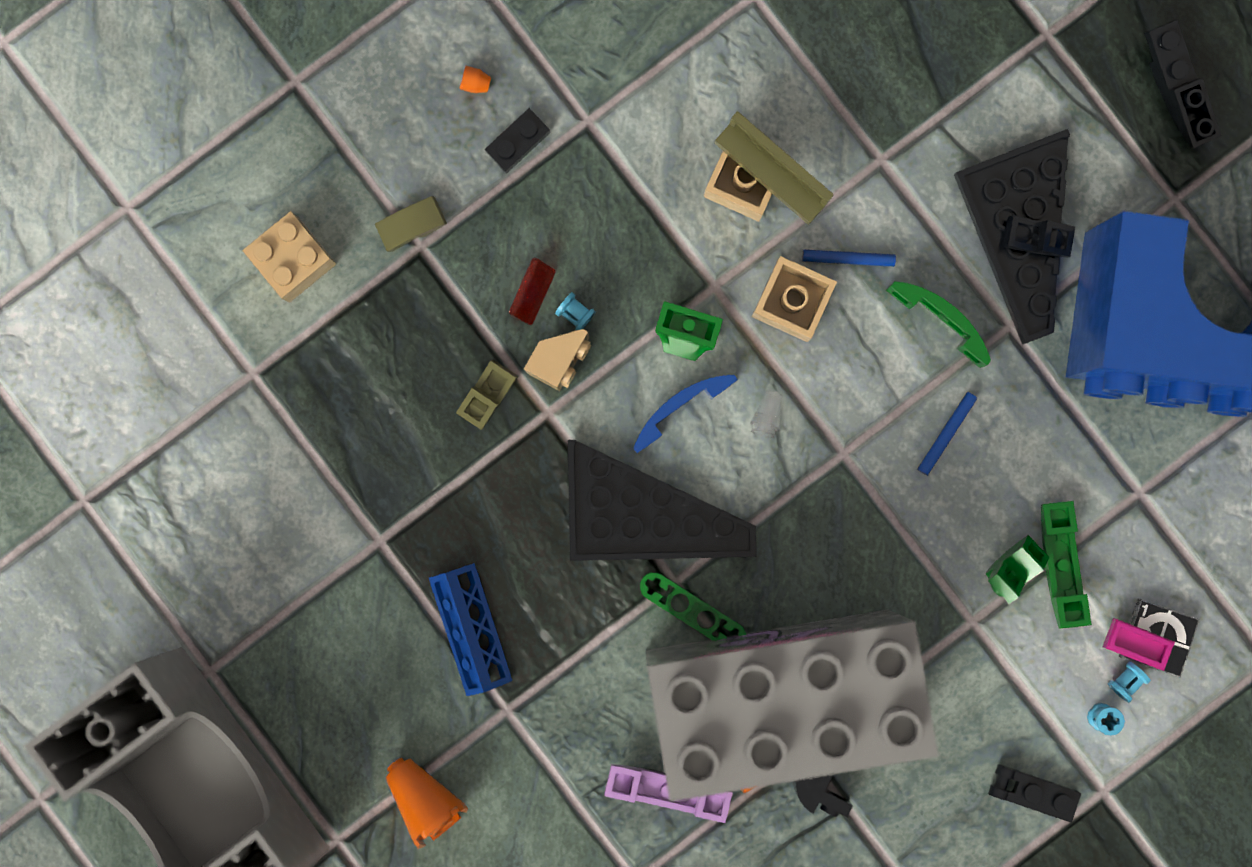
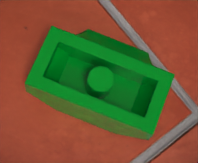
[655,301,723,361]

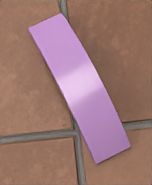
[604,764,733,823]

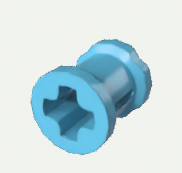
[555,292,596,331]
[1107,661,1151,703]
[1087,703,1125,736]

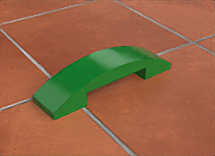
[886,281,991,368]
[1041,501,1092,629]

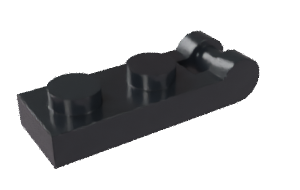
[988,764,1081,823]

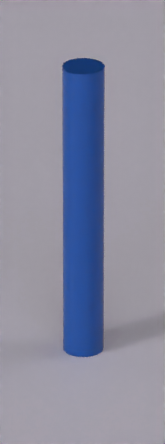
[802,249,896,267]
[917,392,978,476]

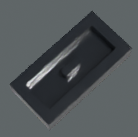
[484,108,551,174]

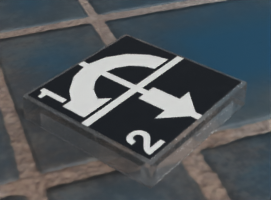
[1118,598,1200,678]

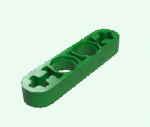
[640,572,746,641]

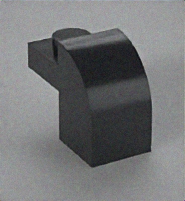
[793,774,853,817]

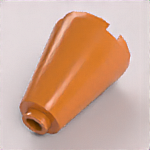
[386,758,468,849]

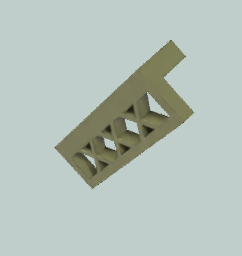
[714,111,834,225]

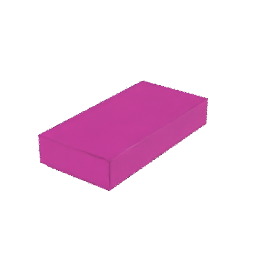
[1102,618,1175,671]

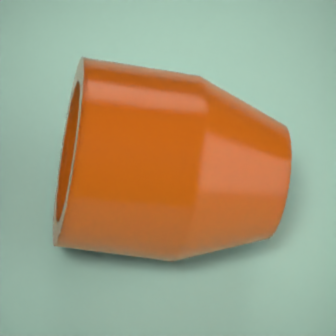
[460,65,491,93]

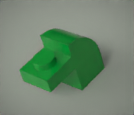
[986,535,1050,604]

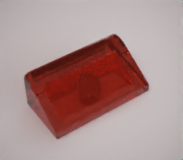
[509,257,555,325]

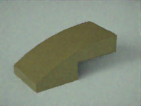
[375,196,447,252]
[456,359,519,430]

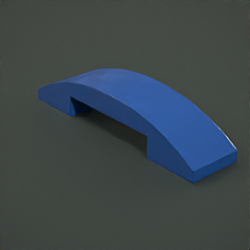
[634,375,738,454]

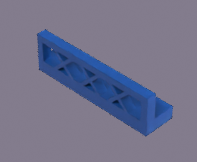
[429,563,513,696]

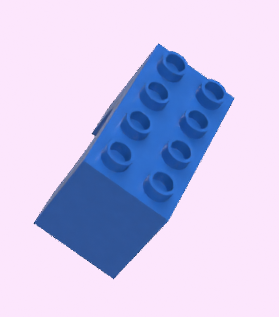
[1066,211,1252,417]

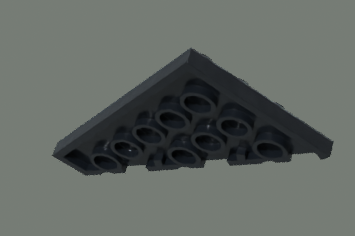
[954,129,1070,345]
[568,440,757,561]

